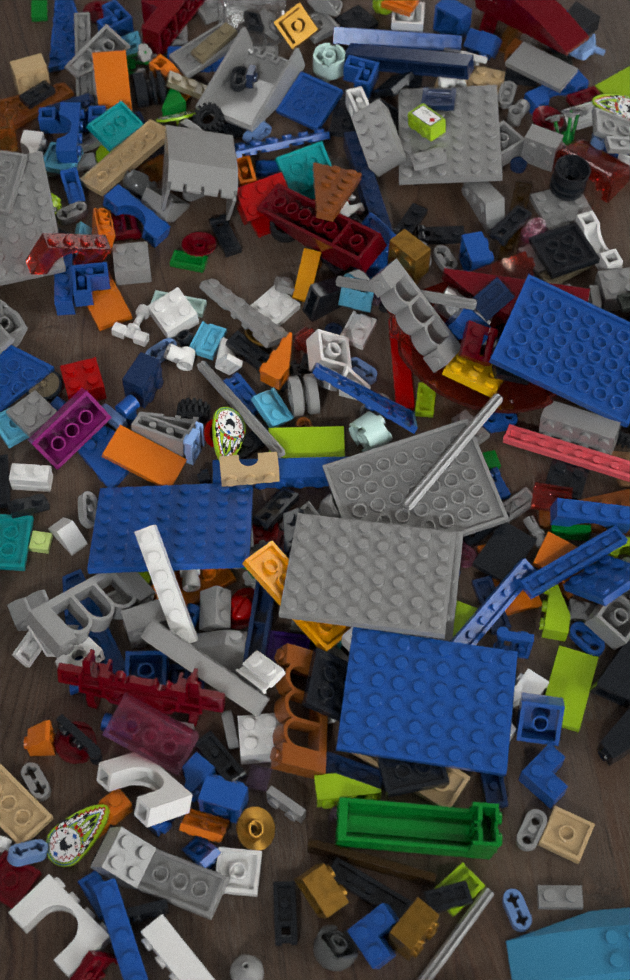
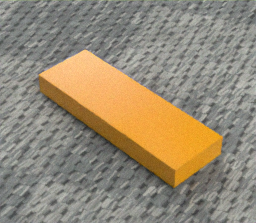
[292,248,321,302]

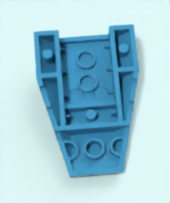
[506,907,630,980]

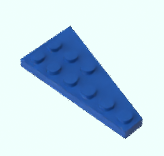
[50,396,130,488]

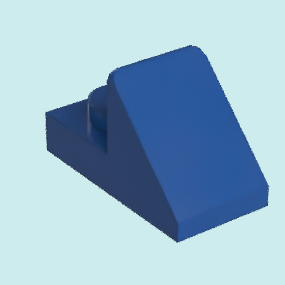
[60,167,86,205]
[182,836,221,869]

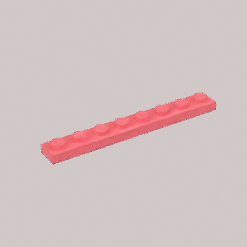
[503,424,630,482]

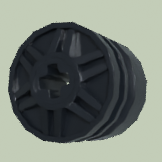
[132,70,167,109]
[549,154,591,201]

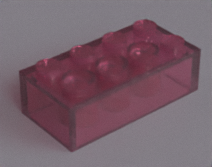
[102,693,199,775]

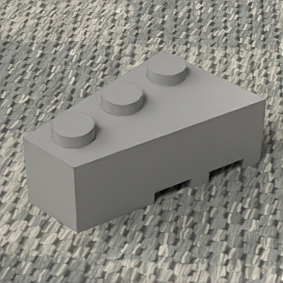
[462,181,505,233]
[131,412,199,457]

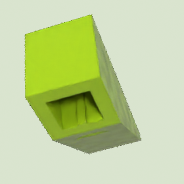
[539,584,571,642]
[314,773,382,809]

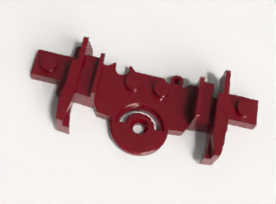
[57,649,225,727]

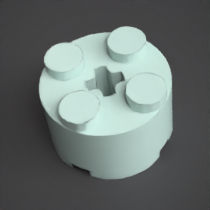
[313,43,345,82]
[349,411,393,452]

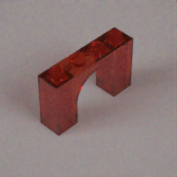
[25,233,111,275]

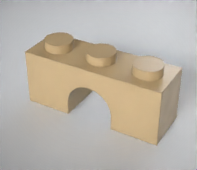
[219,452,280,487]

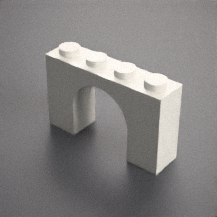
[96,750,193,827]
[9,874,111,979]

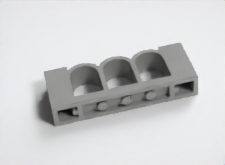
[367,258,461,373]
[26,572,155,658]

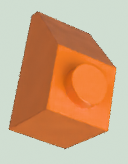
[236,155,257,186]
[24,720,56,757]
[98,789,133,838]

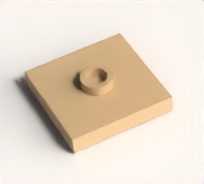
[538,806,595,864]

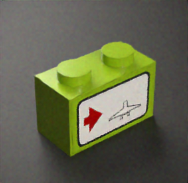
[408,103,446,142]

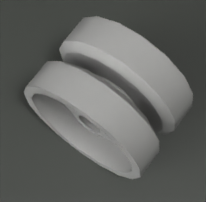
[287,373,320,417]

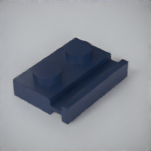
[472,277,515,322]

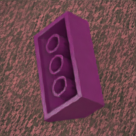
[28,388,112,470]

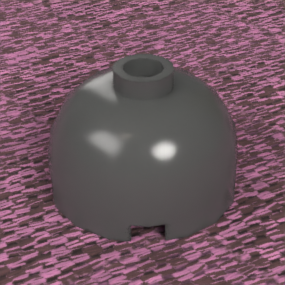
[122,169,157,200]
[313,925,359,971]

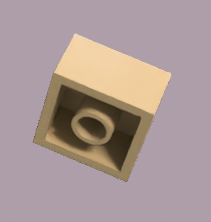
[10,53,50,95]

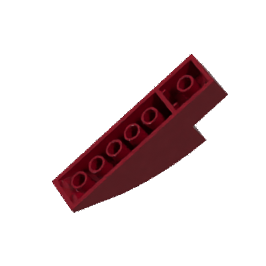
[141,0,205,56]
[475,0,589,56]
[257,183,387,273]
[442,268,590,322]

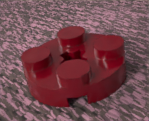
[54,721,97,764]

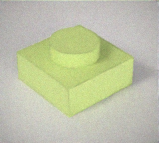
[29,531,53,554]

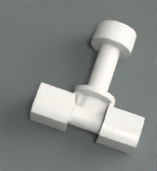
[112,304,150,347]

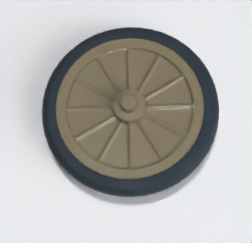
[26,371,63,401]

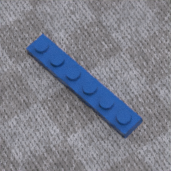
[519,525,628,599]
[450,558,536,645]
[94,878,148,980]

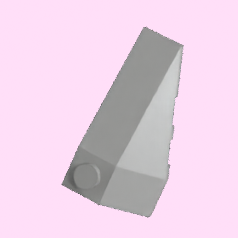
[64,24,131,79]

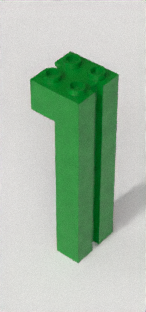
[335,797,503,860]

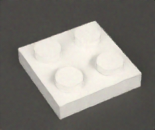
[250,285,301,326]
[215,847,262,897]

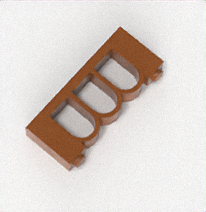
[270,643,328,779]

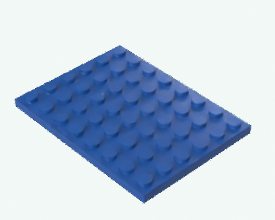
[489,274,630,428]
[87,483,253,574]
[336,627,518,776]

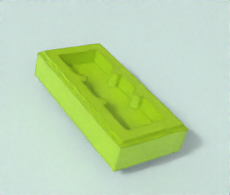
[415,382,437,418]

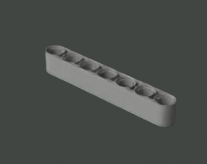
[140,619,270,717]

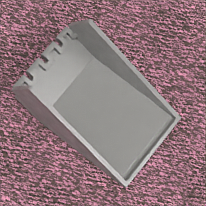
[195,27,305,132]
[161,125,238,220]

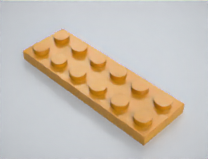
[242,541,351,652]

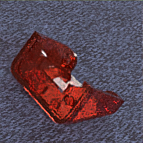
[552,139,630,203]

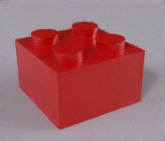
[60,357,107,401]

